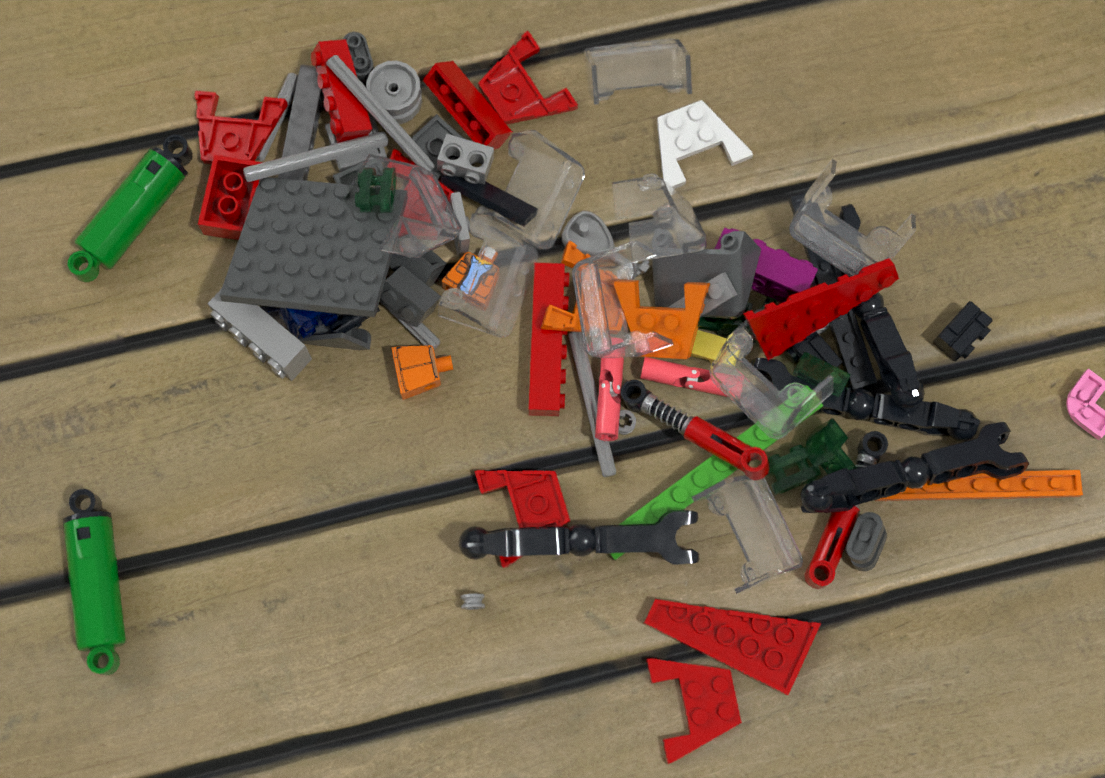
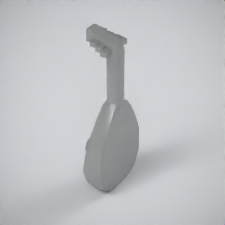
[562,210,650,279]

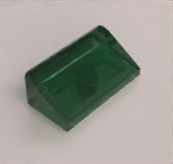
[793,352,851,397]

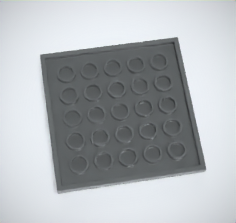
[220,177,408,317]

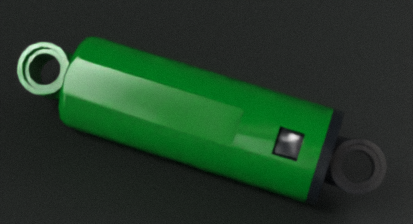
[67,135,193,282]
[63,489,126,675]

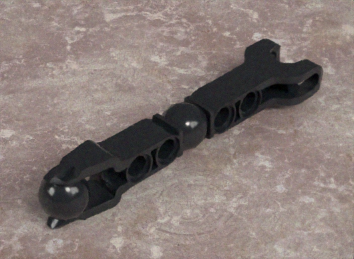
[825,204,925,412]
[743,358,980,441]
[800,422,1029,514]
[459,510,700,565]

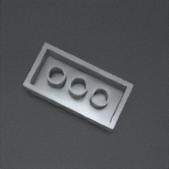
[207,290,312,381]

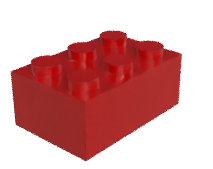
[198,155,263,240]

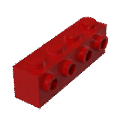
[311,39,372,143]
[423,61,512,150]

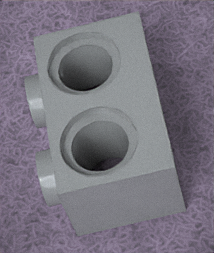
[437,134,494,185]

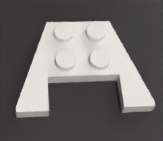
[657,100,753,192]

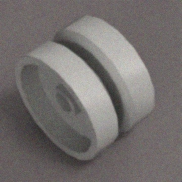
[366,61,422,124]

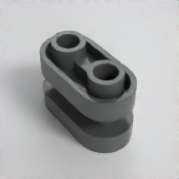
[343,32,374,87]
[846,512,887,571]

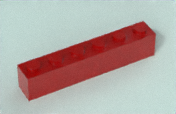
[529,262,569,417]

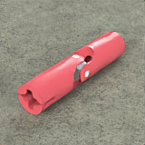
[595,338,625,441]
[640,357,745,400]

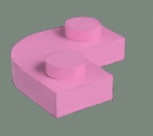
[1066,368,1105,440]

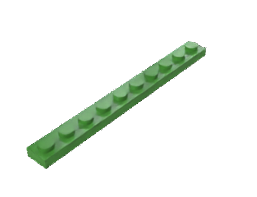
[610,385,823,561]

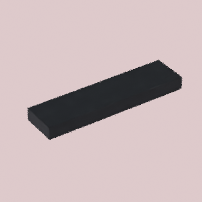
[441,175,538,226]

